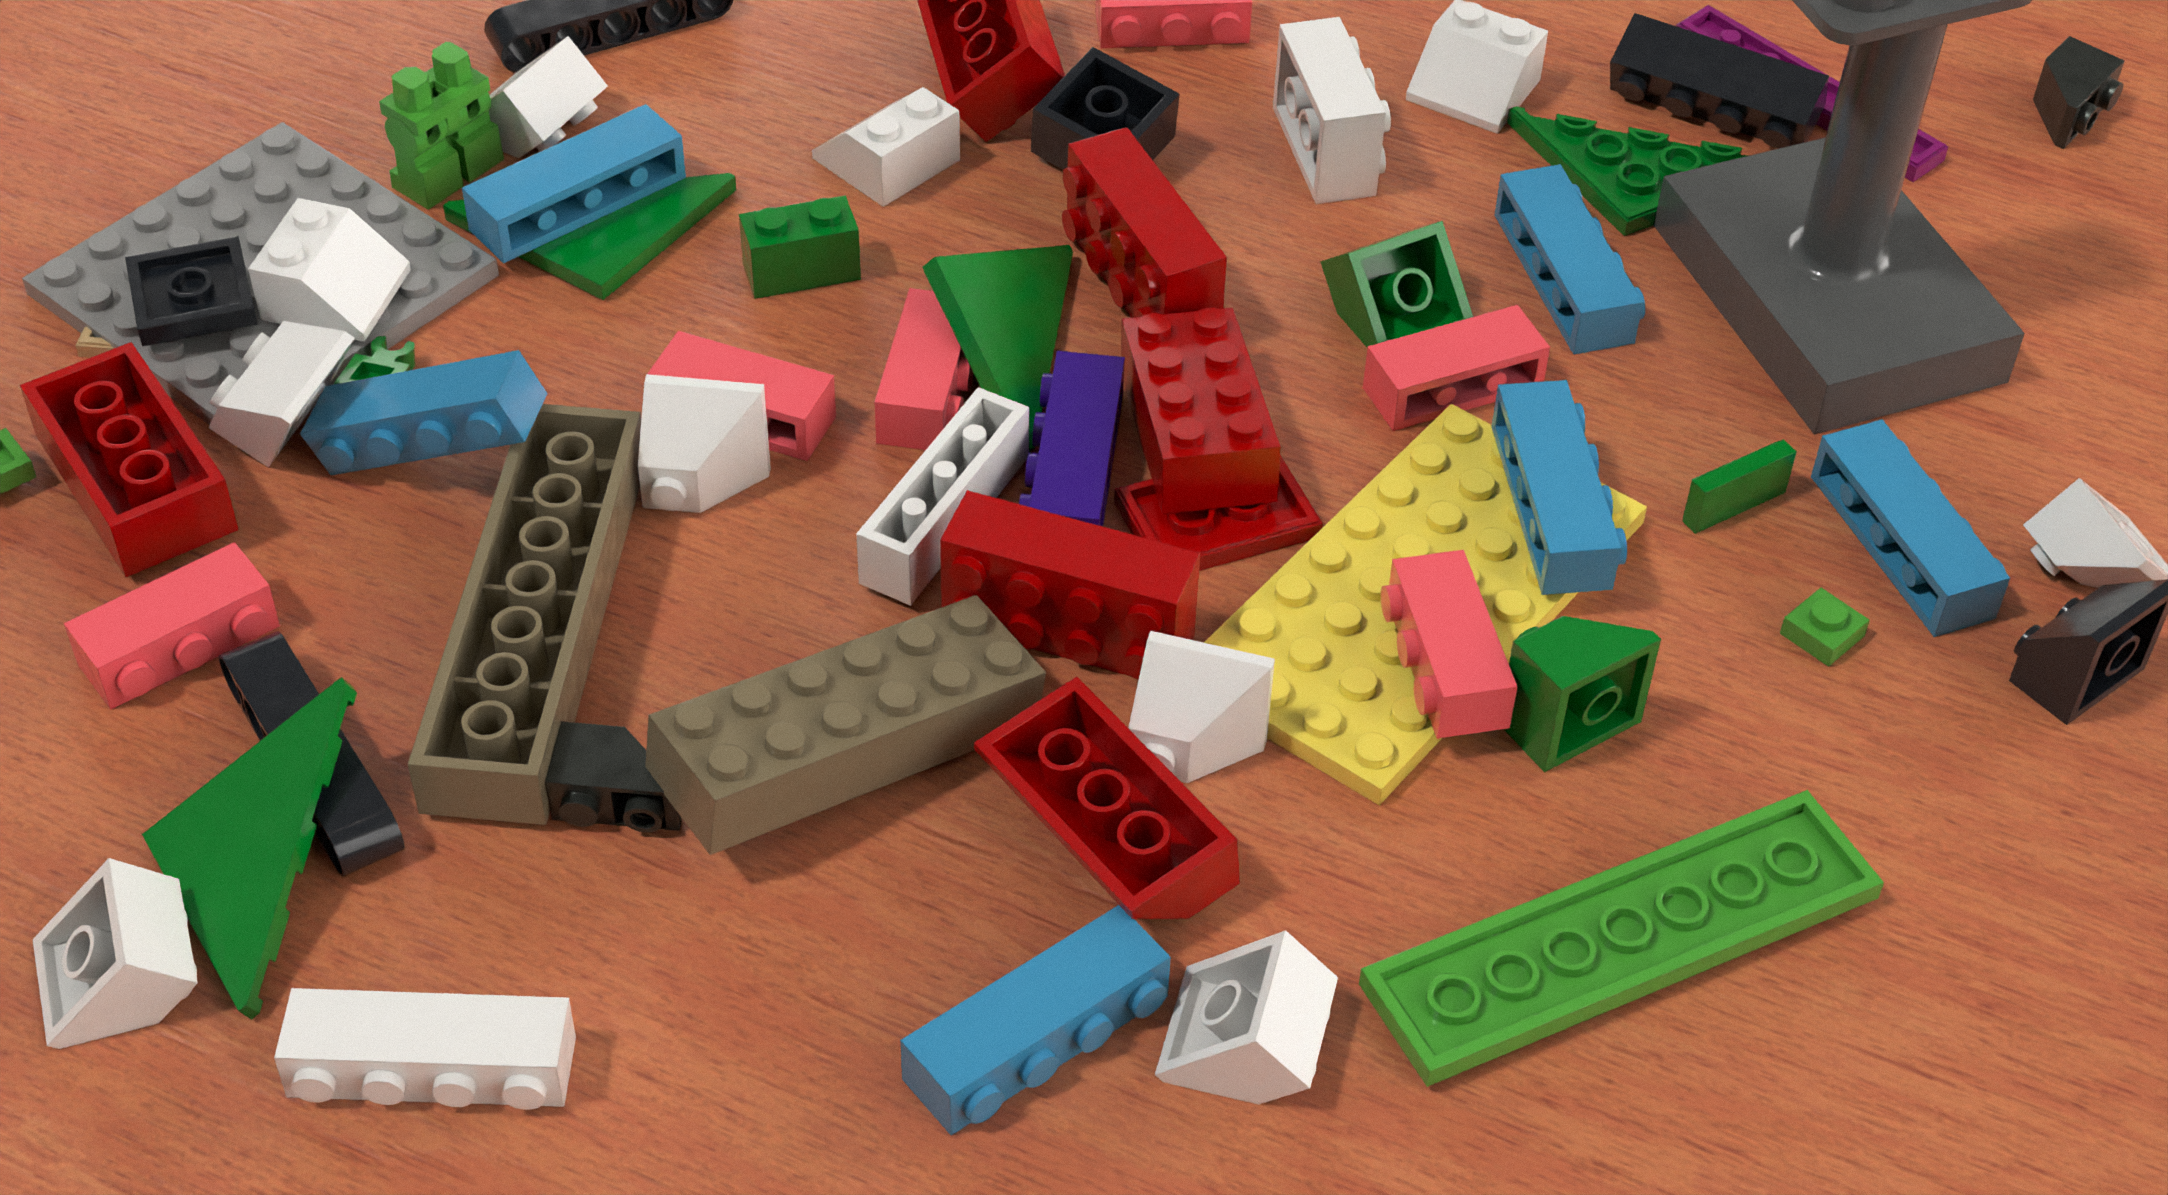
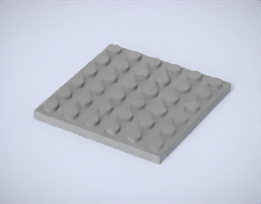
[22,122,499,425]

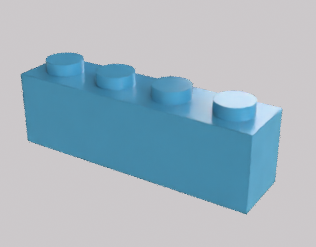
[462,104,686,264]
[1494,164,1645,355]
[300,350,548,475]
[1491,380,1627,595]
[1811,419,2010,637]
[900,905,1171,1135]

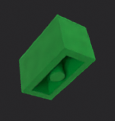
[739,195,861,299]

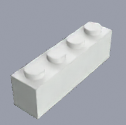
[856,387,1029,605]
[274,988,576,1110]

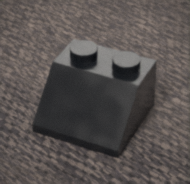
[2009,579,2168,725]

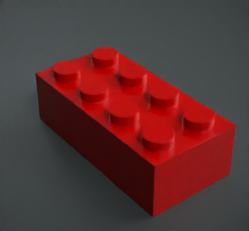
[917,0,1065,142]
[1062,127,1227,317]
[1121,308,1281,514]
[20,342,239,577]
[940,490,1200,680]

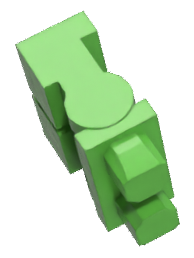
[379,42,504,210]

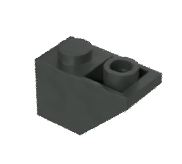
[2033,36,2125,149]
[545,721,682,833]

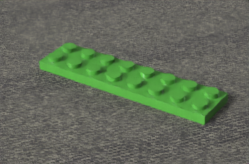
[1359,790,1884,1087]

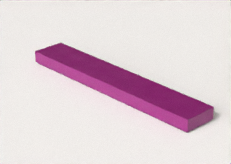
[1676,5,1948,182]

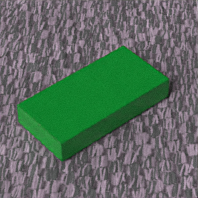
[1682,439,1797,534]

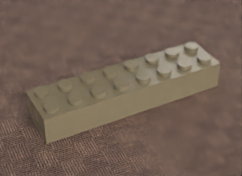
[408,404,641,825]

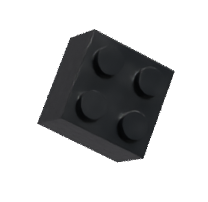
[1031,47,1180,170]

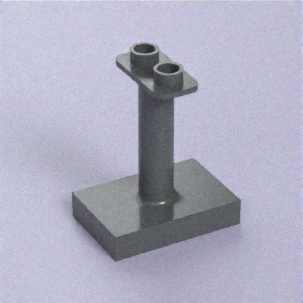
[1654,0,2032,435]

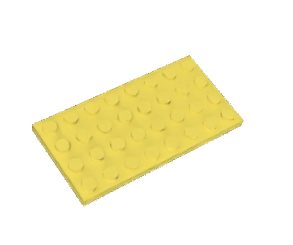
[1204,404,1647,806]

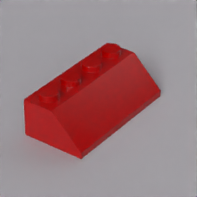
[974,676,1240,919]

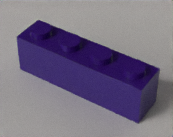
[1019,351,1125,527]

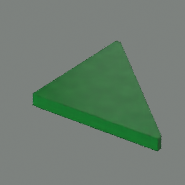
[1507,106,1747,236]
[443,173,737,300]
[922,245,1073,452]
[142,677,357,1020]

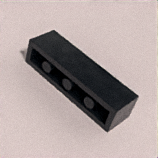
[1610,13,1829,149]

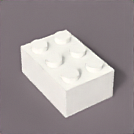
[1273,17,1391,204]

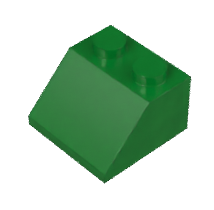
[1320,221,1473,347]
[1503,616,1661,772]

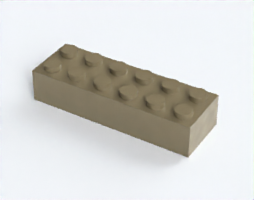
[645,595,1046,855]

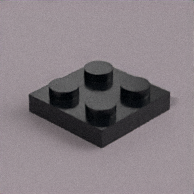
[125,236,258,347]

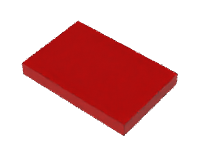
[1114,455,1323,571]

